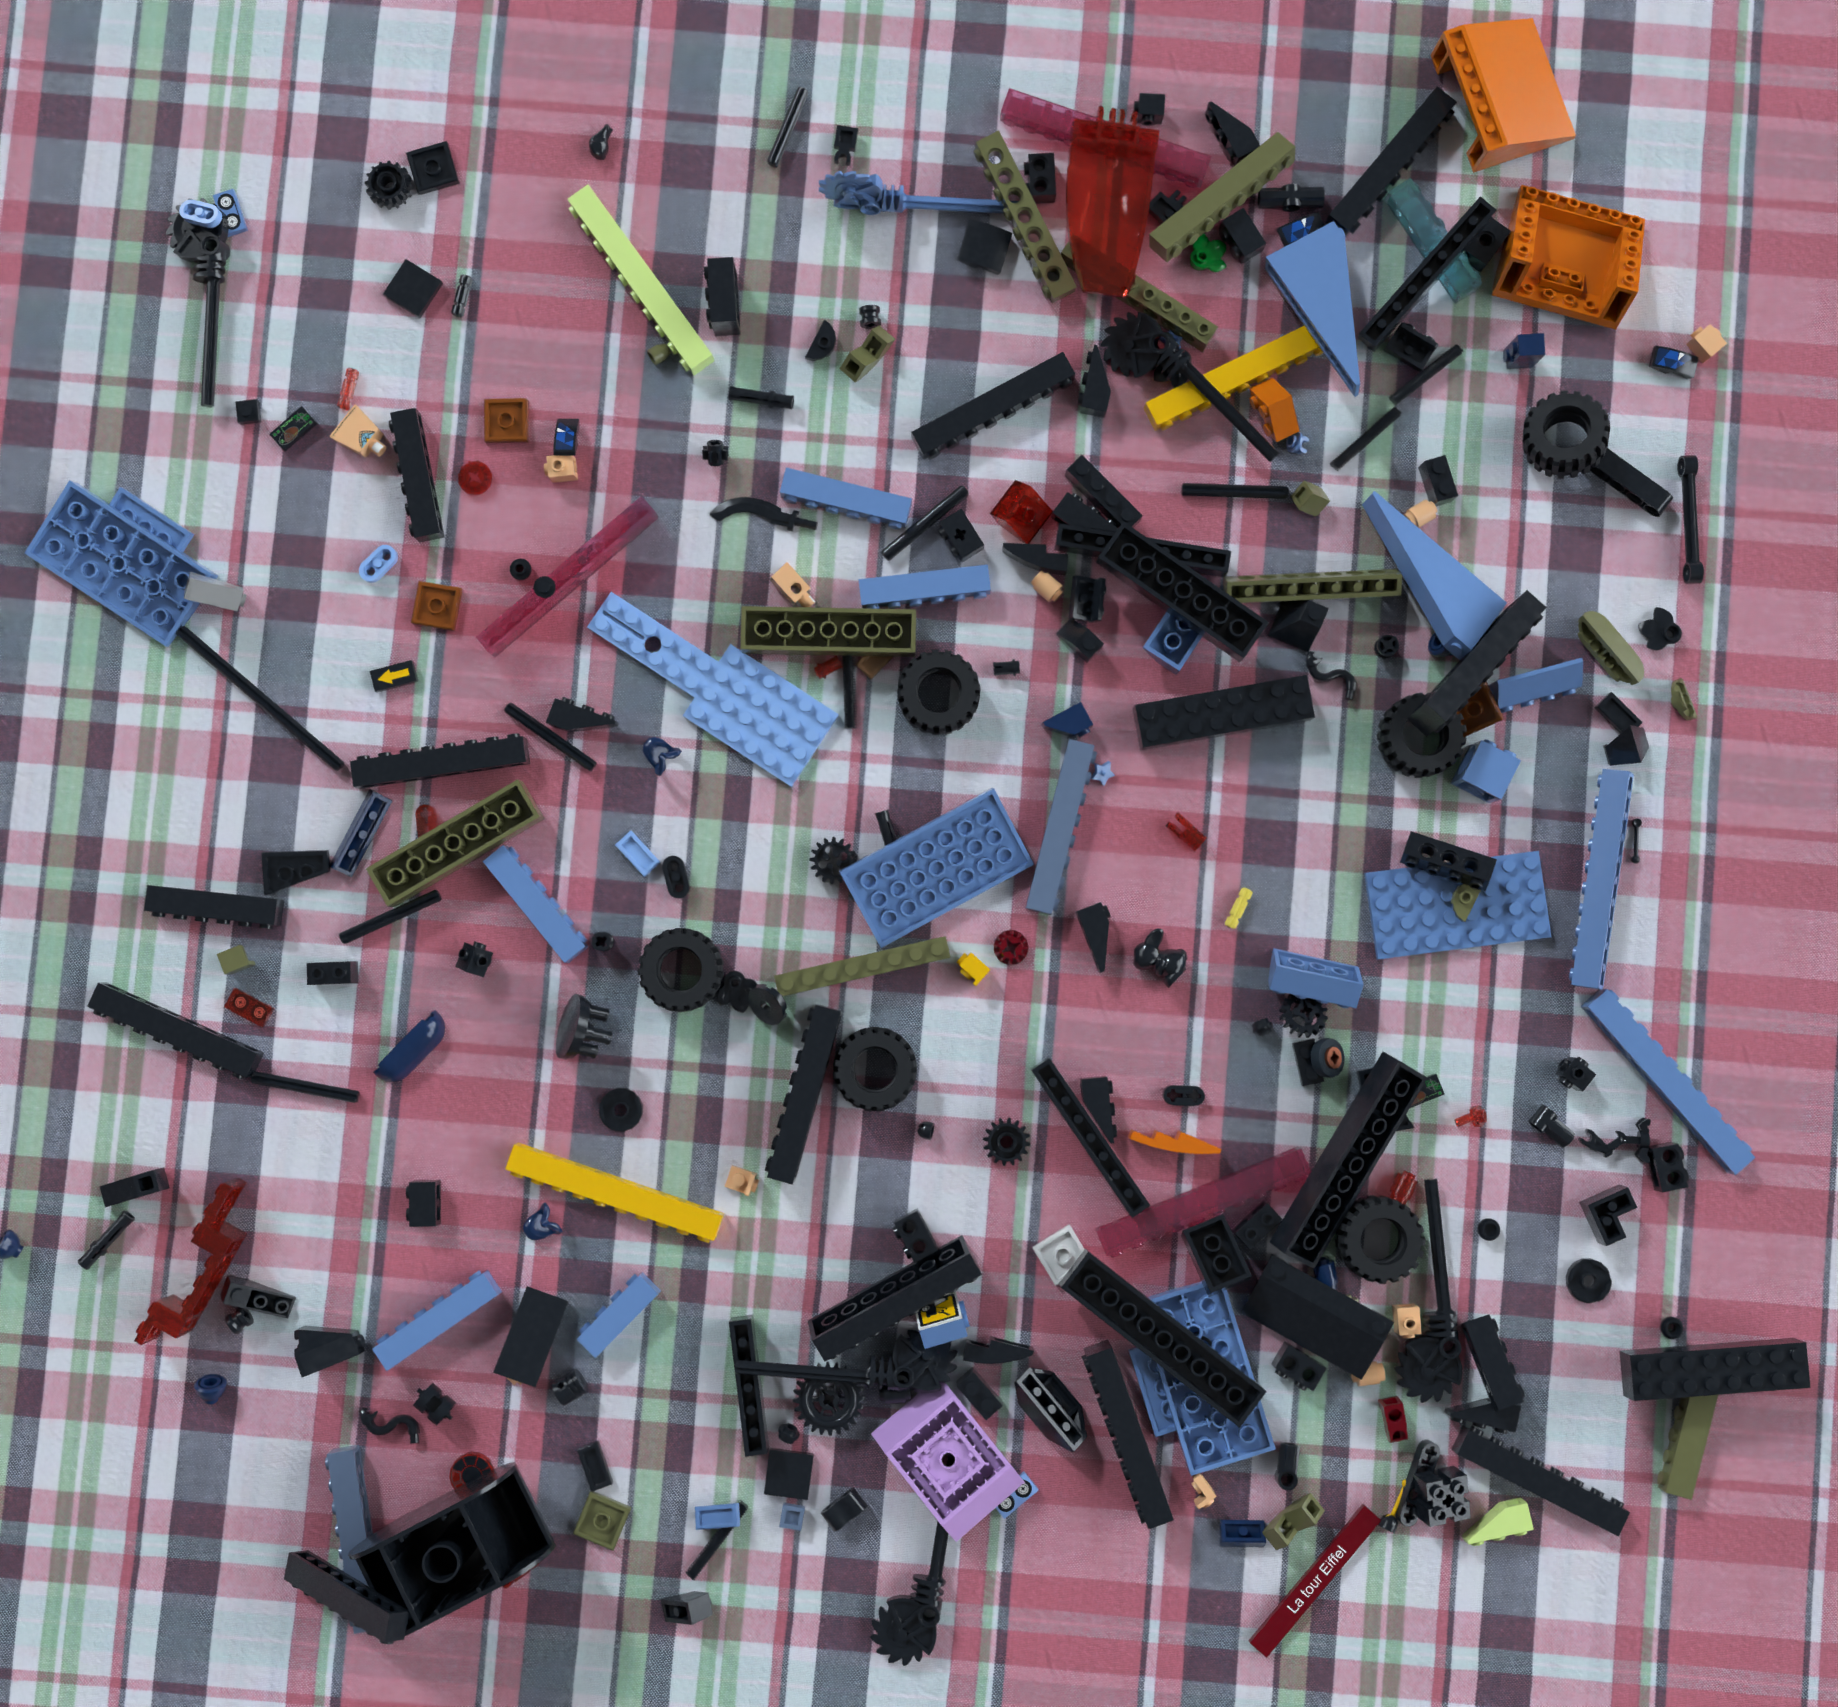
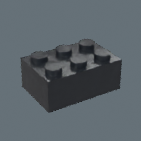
[704,257,741,336]
[1181,1214,1252,1297]

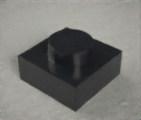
[235,399,261,425]

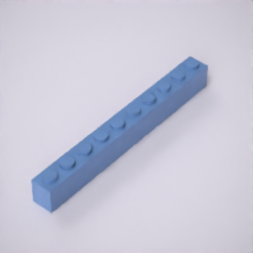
[1569,769,1634,990]
[1581,989,1755,1175]

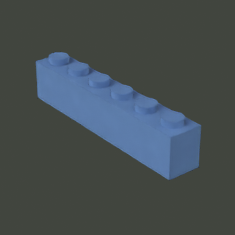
[780,468,912,529]
[858,564,991,609]
[483,845,589,963]
[372,1270,502,1371]

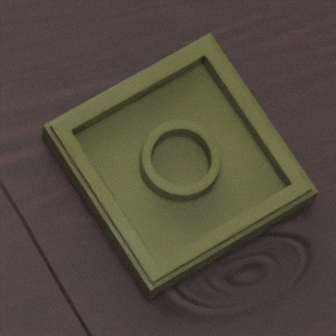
[573,1491,632,1551]

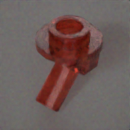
[1454,1105,1487,1127]

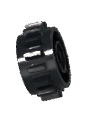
[364,161,414,210]
[983,1117,1031,1166]

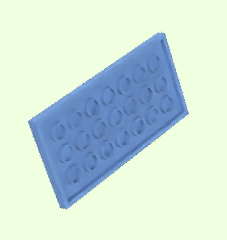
[839,788,1034,948]
[1364,851,1551,960]

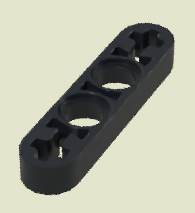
[1395,1439,1440,1527]

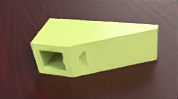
[1462,1497,1534,1546]

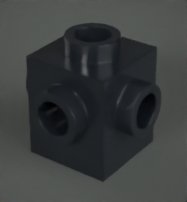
[455,941,493,977]
[1555,1057,1597,1092]

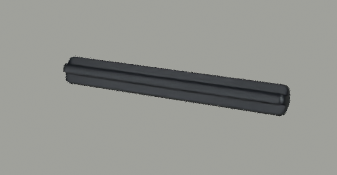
[1181,483,1289,499]
[881,485,969,561]
[504,702,597,771]
[339,890,442,944]
[251,1072,360,1103]

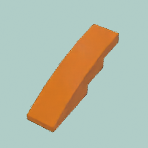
[1128,1129,1222,1154]

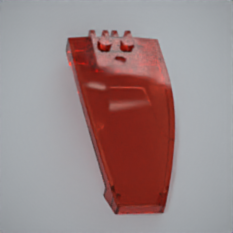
[1066,106,1160,298]

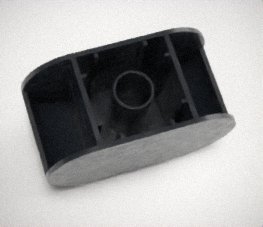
[348,1462,556,1636]

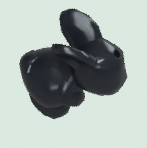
[1133,928,1188,988]

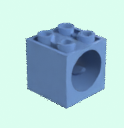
[1450,739,1521,803]

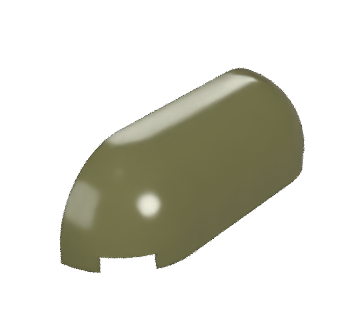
[1577,611,1644,685]

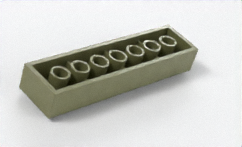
[740,606,916,657]
[366,779,545,907]

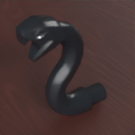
[1305,651,1357,700]
[360,1408,420,1444]

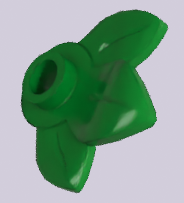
[1190,233,1226,272]

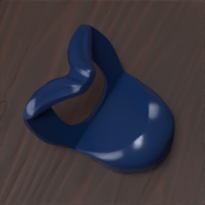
[642,737,682,776]
[523,1202,563,1241]

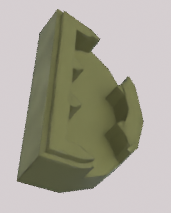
[1671,678,1697,720]
[1451,884,1481,922]

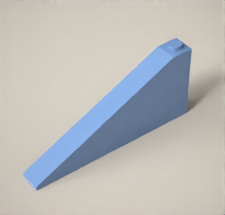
[1265,221,1360,397]
[1362,491,1507,660]

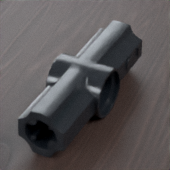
[1257,184,1325,212]

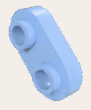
[179,200,222,228]
[359,545,398,583]

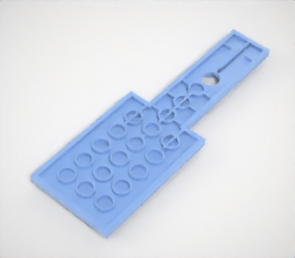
[587,592,839,787]

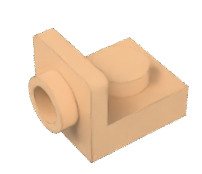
[725,1165,759,1196]
[1191,1473,1217,1509]

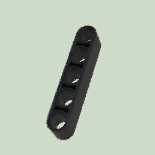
[1590,448,1673,517]

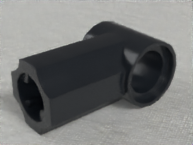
[1528,1104,1575,1148]
[1274,1442,1300,1491]

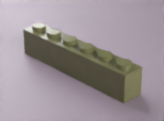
[1657,1395,1718,1500]

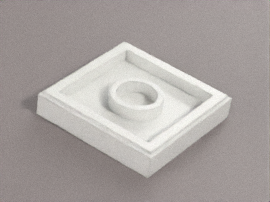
[1032,1224,1085,1286]

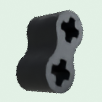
[821,1487,867,1532]

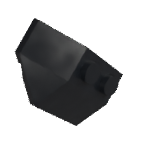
[1014,1367,1087,1452]

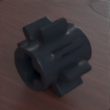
[702,440,729,466]

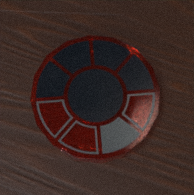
[449,1451,494,1489]

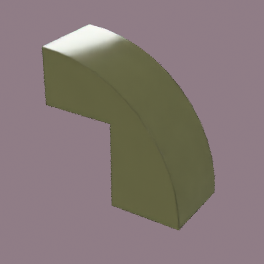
[839,325,895,383]
[1262,1493,1325,1550]

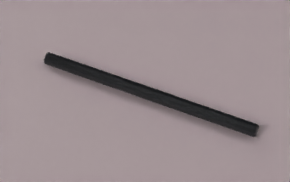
[176,626,344,771]

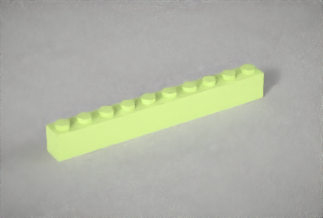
[567,185,714,376]

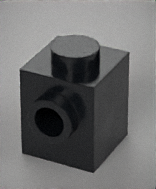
[1133,93,1165,126]

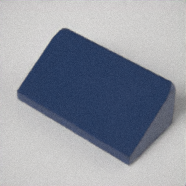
[1220,1520,1266,1547]

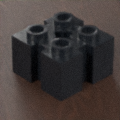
[1413,1466,1471,1527]

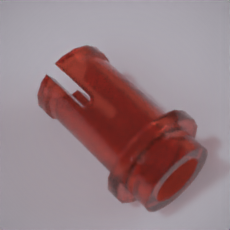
[814,655,843,679]

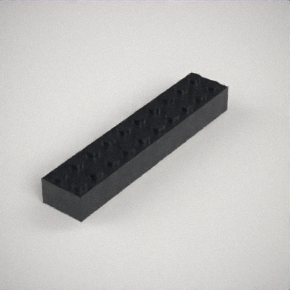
[1270,1052,1427,1268]
[1059,1248,1267,1428]

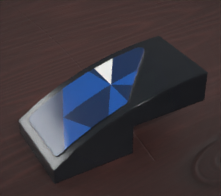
[1276,212,1325,247]
[1649,345,1699,379]
[553,419,580,456]

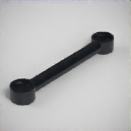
[1677,455,1704,584]

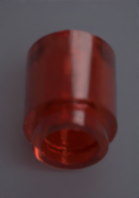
[1389,1170,1418,1205]

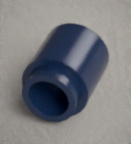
[1313,1257,1339,1289]

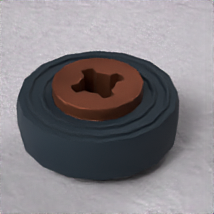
[1311,1038,1345,1078]

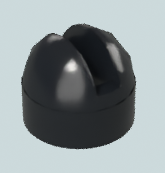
[917,1122,935,1140]

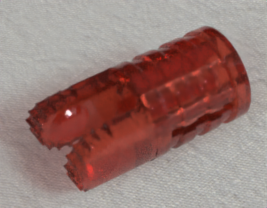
[1165,812,1208,852]

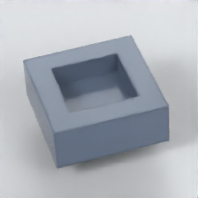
[779,1503,805,1531]

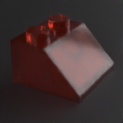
[990,480,1053,544]

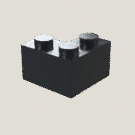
[1579,1185,1638,1246]

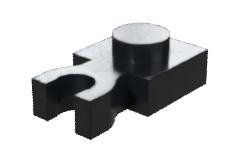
[834,125,859,166]

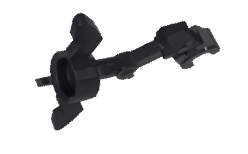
[1578,1118,1651,1163]

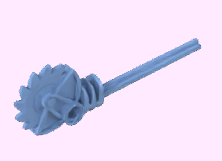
[819,171,1025,215]

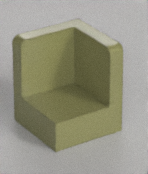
[1290,480,1330,517]
[217,945,256,975]

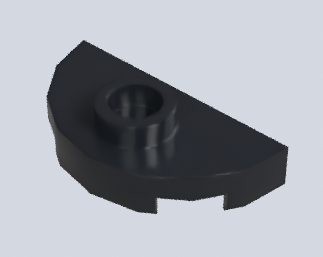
[805,319,836,361]

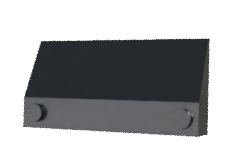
[1241,1254,1394,1380]

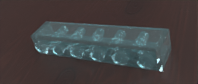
[1384,178,1482,304]

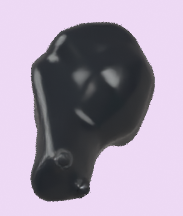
[589,124,613,160]

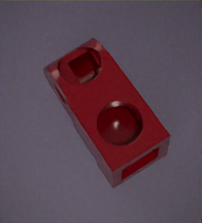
[1378,1396,1408,1443]

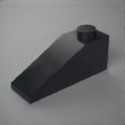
[1075,902,1111,973]

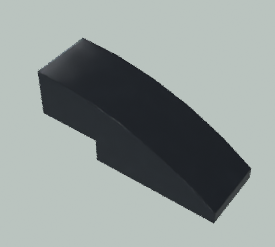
[1002,543,1068,576]
[962,1336,1034,1364]

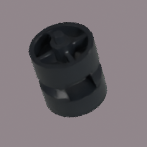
[413,1383,456,1426]

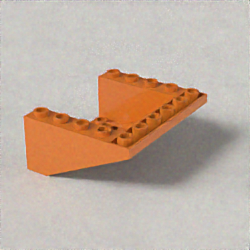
[1430,18,1576,173]
[1492,185,1645,330]

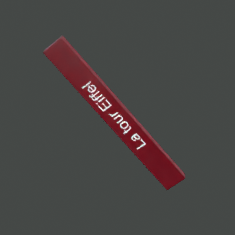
[1248,1504,1381,1658]

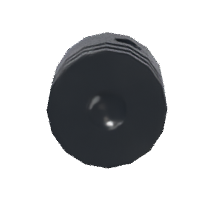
[552,1369,589,1406]

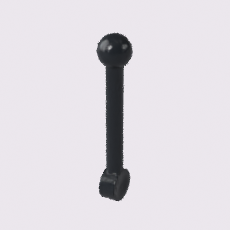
[1631,818,1642,864]

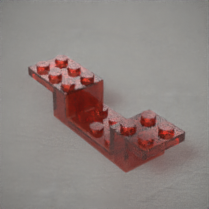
[134,1178,247,1345]

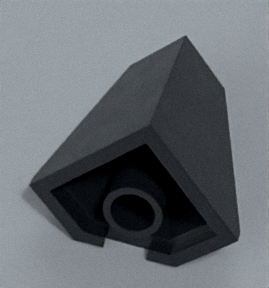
[294,1326,366,1377]

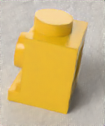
[956,953,990,986]

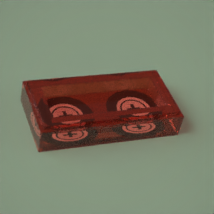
[224,988,274,1027]

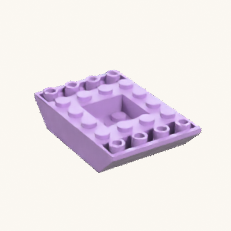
[871,1382,1025,1542]

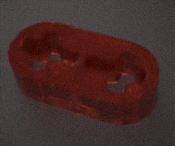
[415,804,438,838]

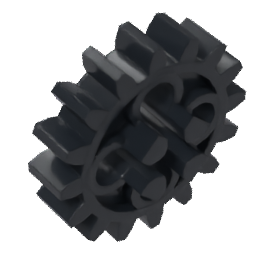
[809,837,857,884]

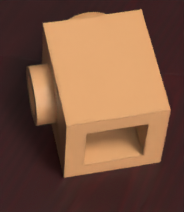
[1686,324,1727,363]
[544,455,578,483]
[1392,1303,1422,1338]

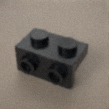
[1383,322,1438,372]
[1068,575,1106,623]

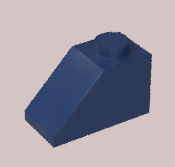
[1042,702,1093,738]

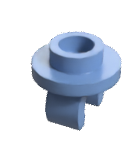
[1286,432,1309,454]

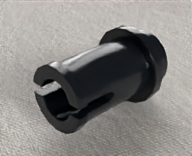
[993,659,1020,676]

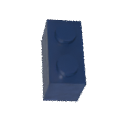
[1503,333,1546,369]

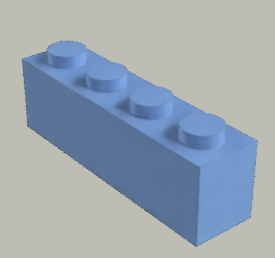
[577,1272,661,1358]

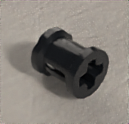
[592,932,614,951]

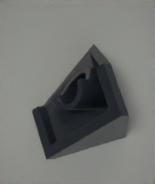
[1603,725,1649,766]

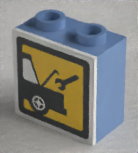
[916,1292,970,1349]

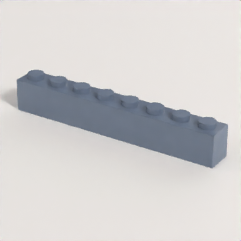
[1025,739,1097,915]
[325,1445,373,1634]

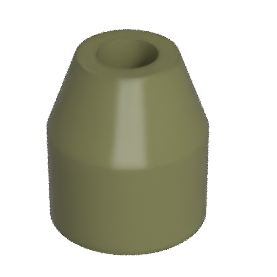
[647,344,671,366]

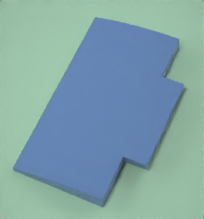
[25,480,218,647]
[1128,1281,1276,1476]

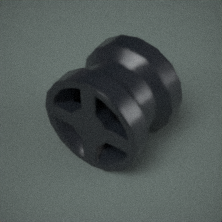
[859,305,881,329]
[1374,635,1399,659]
[225,1307,254,1334]

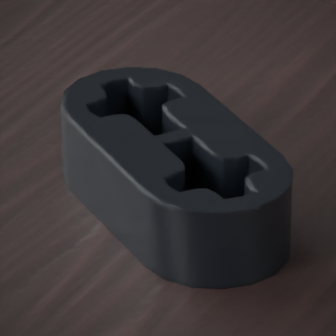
[1162,1085,1205,1106]

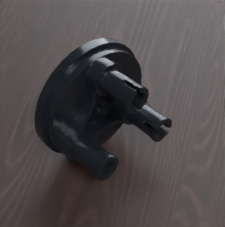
[556,994,613,1060]

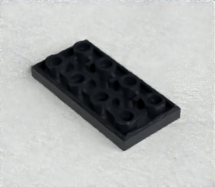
[493,1286,569,1388]

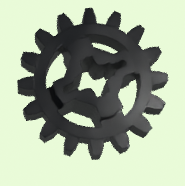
[1279,994,1328,1038]

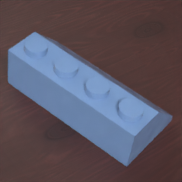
[1143,612,1202,675]
[1489,658,1583,713]
[1268,948,1364,1008]

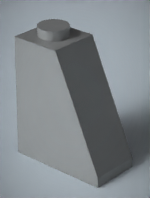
[184,572,246,611]

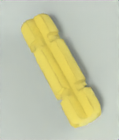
[1225,887,1253,929]

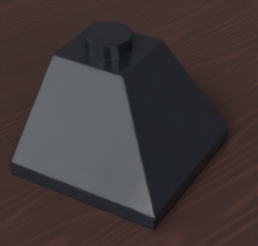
[1268,600,1329,652]

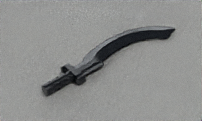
[710,497,818,532]

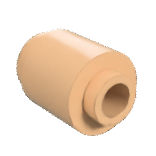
[1403,499,1437,528]
[1031,571,1063,602]
[1351,1361,1385,1387]

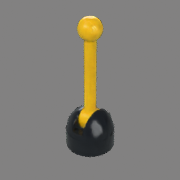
[1378,1479,1406,1534]

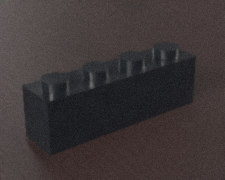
[1065,455,1143,528]
[1460,1314,1525,1412]

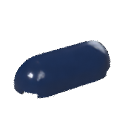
[373,1010,445,1082]

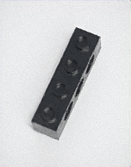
[1400,831,1497,891]

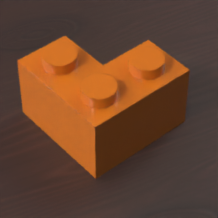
[1249,377,1299,442]

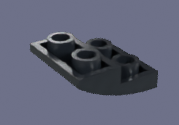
[957,219,1013,275]

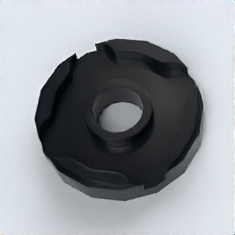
[748,984,787,1025]
[599,1088,643,1132]
[1566,1258,1612,1303]

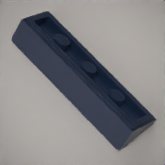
[330,789,392,877]

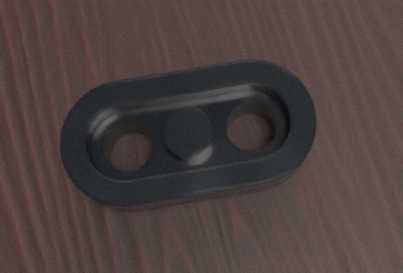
[662,856,690,899]

